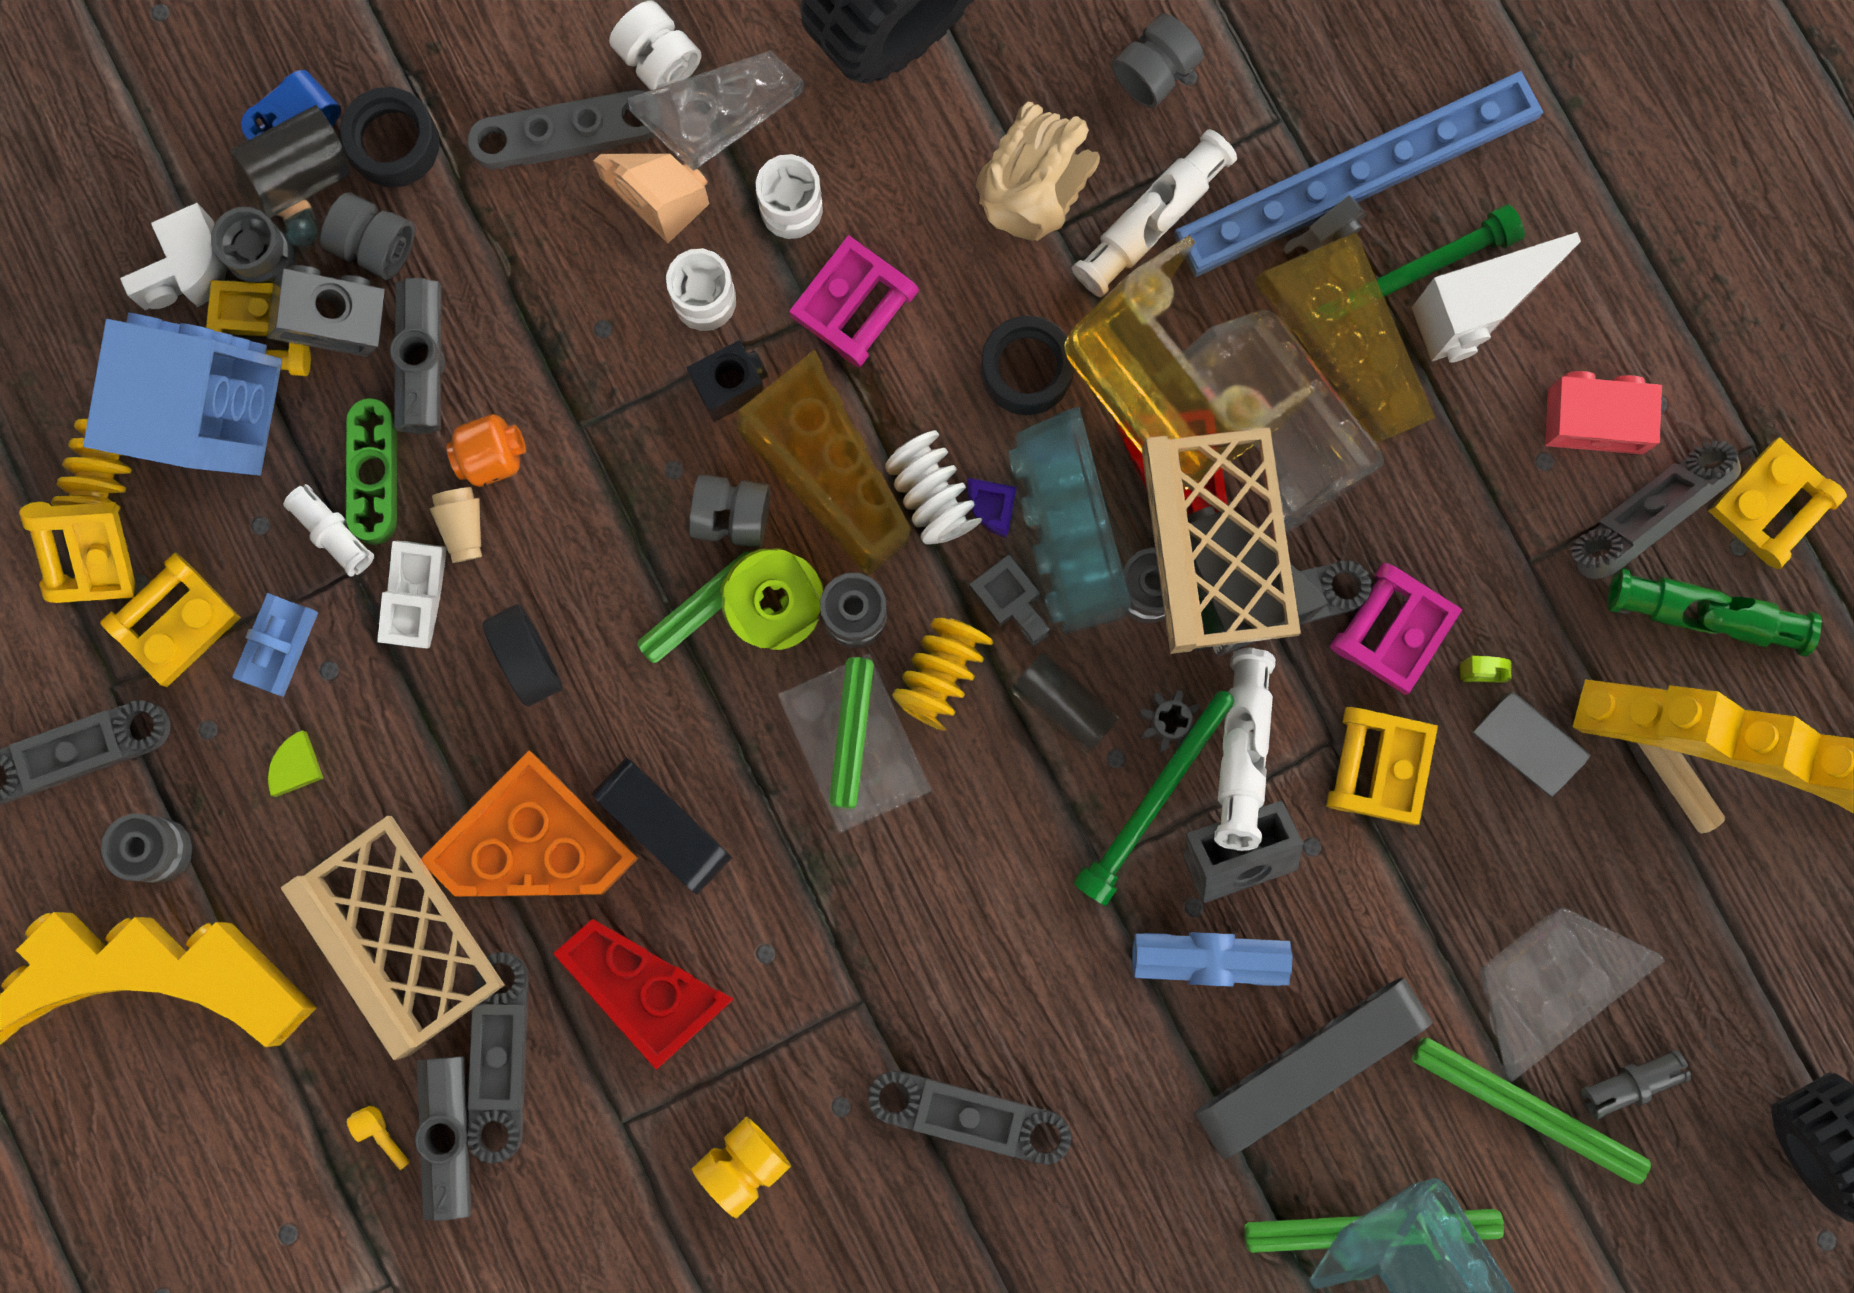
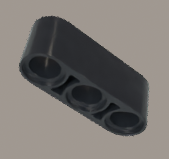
[591,757,733,895]

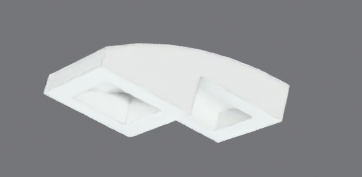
[377,540,447,648]

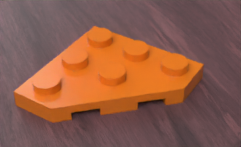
[421,751,639,897]

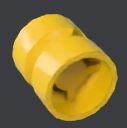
[691,1117,791,1219]

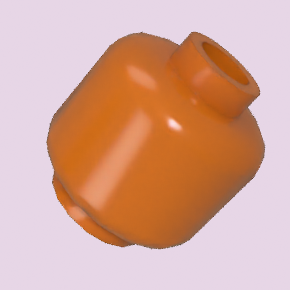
[446,414,526,487]

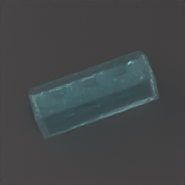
[1009,407,1131,634]

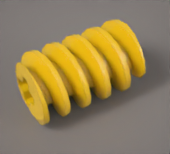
[51,419,132,512]
[892,618,993,731]

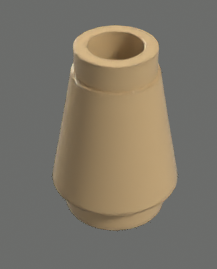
[430,487,482,563]

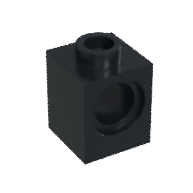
[686,340,769,422]

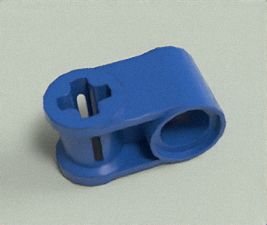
[241,70,341,165]

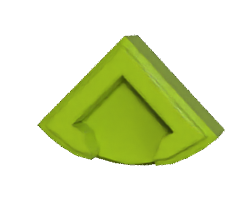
[1460,656,1512,683]
[268,730,324,797]

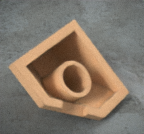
[593,154,709,243]

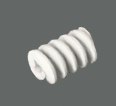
[885,430,982,544]

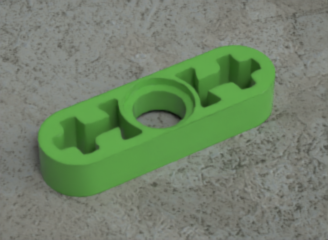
[346,398,397,545]

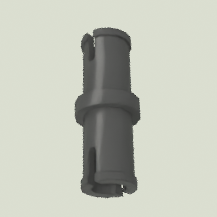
[1581,1050,1691,1120]

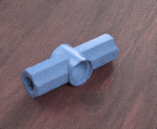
[1132,932,1292,987]

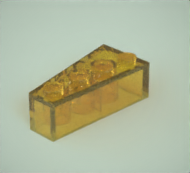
[1254,232,1435,443]
[737,349,911,576]

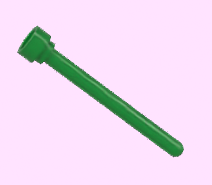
[1304,204,1525,330]
[1073,691,1234,906]

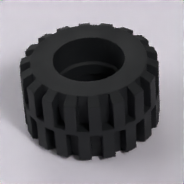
[1771,1072,1854,1222]

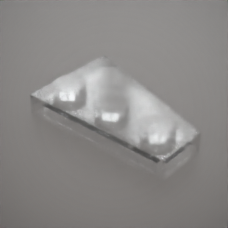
[628,50,803,171]

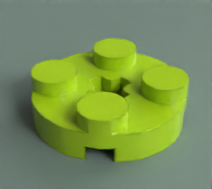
[720,548,823,650]

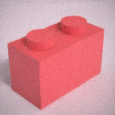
[1545,371,1662,455]

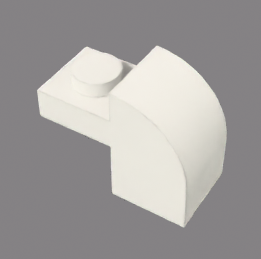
[120,203,227,310]

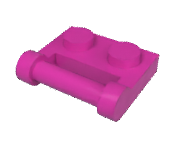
[789,235,919,368]
[1330,563,1463,695]

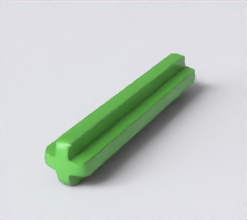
[637,551,750,663]
[829,657,874,809]

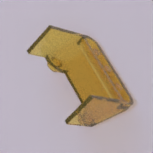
[1064,235,1315,490]

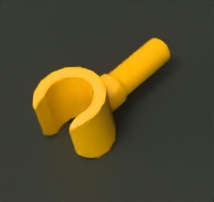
[346,1106,410,1170]

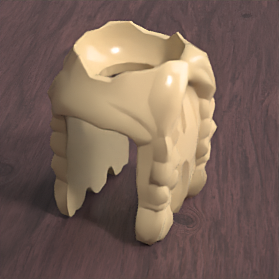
[975,101,1100,241]

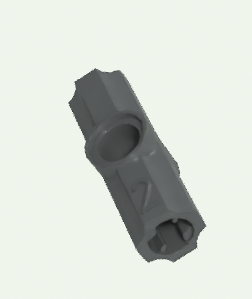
[390,278,446,434]
[415,1056,472,1221]

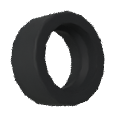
[340,87,439,187]
[980,315,1075,415]
[482,604,562,707]

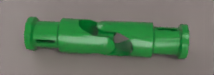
[1607,568,1822,657]

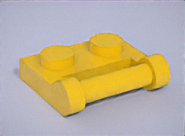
[206,280,311,376]
[1708,437,1847,569]
[19,502,137,603]
[100,552,241,687]
[1326,707,1438,826]

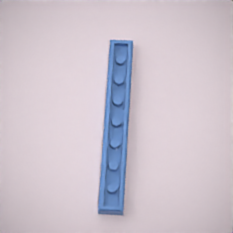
[1173,71,1543,278]

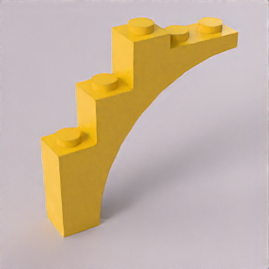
[1573,679,1854,814]
[0,912,317,1047]

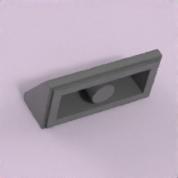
[1472,691,1591,798]

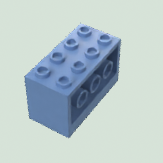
[83,312,282,476]

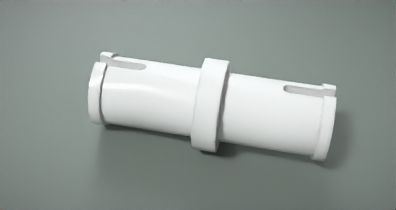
[283,484,374,577]

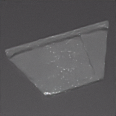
[1479,907,1665,1082]

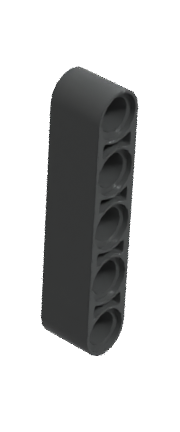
[1194,977,1433,1159]

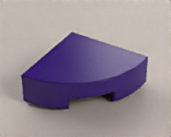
[967,478,1017,538]

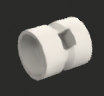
[609,0,702,96]
[756,154,823,239]
[666,248,736,331]

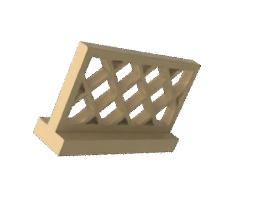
[1142,427,1301,654]
[281,816,505,1060]

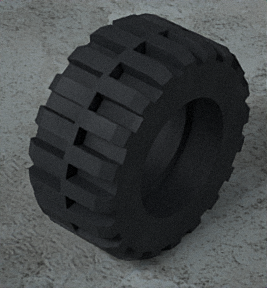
[800,0,974,84]

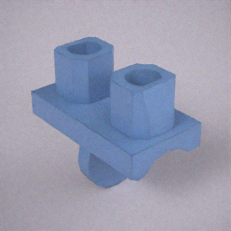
[232,593,318,697]

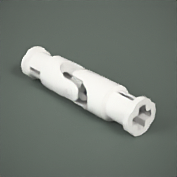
[1072,129,1237,297]
[1214,648,1276,851]

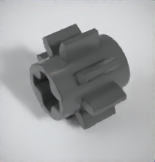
[1139,690,1200,753]

